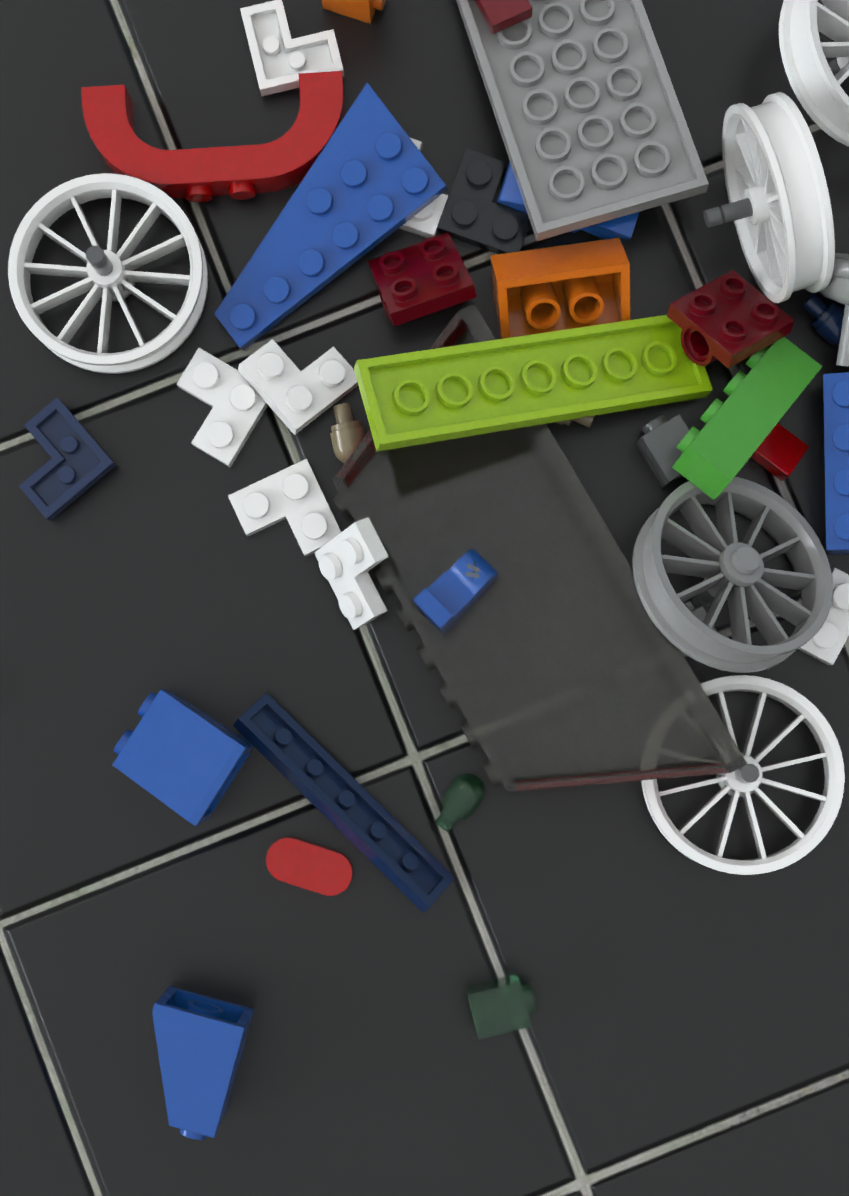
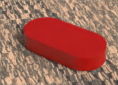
[266,836,353,896]

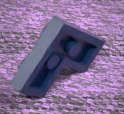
[18,397,116,521]

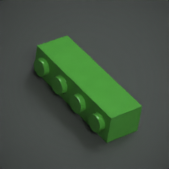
[672,337,823,501]

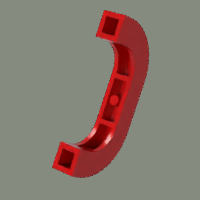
[81,71,345,202]

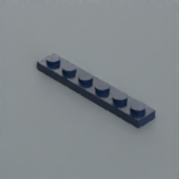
[233,692,455,913]

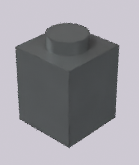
[636,414,689,488]

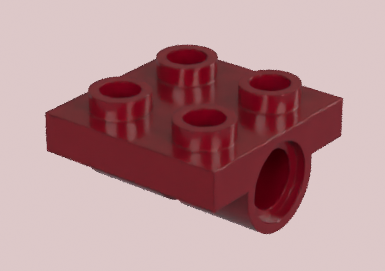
[368,232,477,327]
[667,270,795,369]

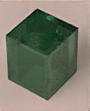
[466,974,536,1039]

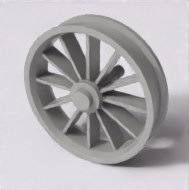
[632,477,833,673]

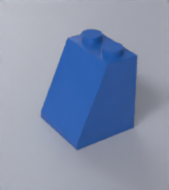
[112,689,254,826]
[152,986,254,1140]

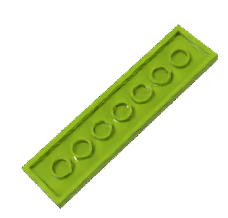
[354,315,713,452]

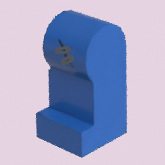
[413,548,499,634]

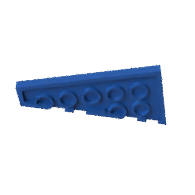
[214,82,448,350]

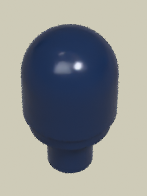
[801,293,844,346]

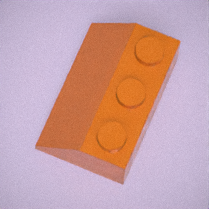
[490,238,630,339]

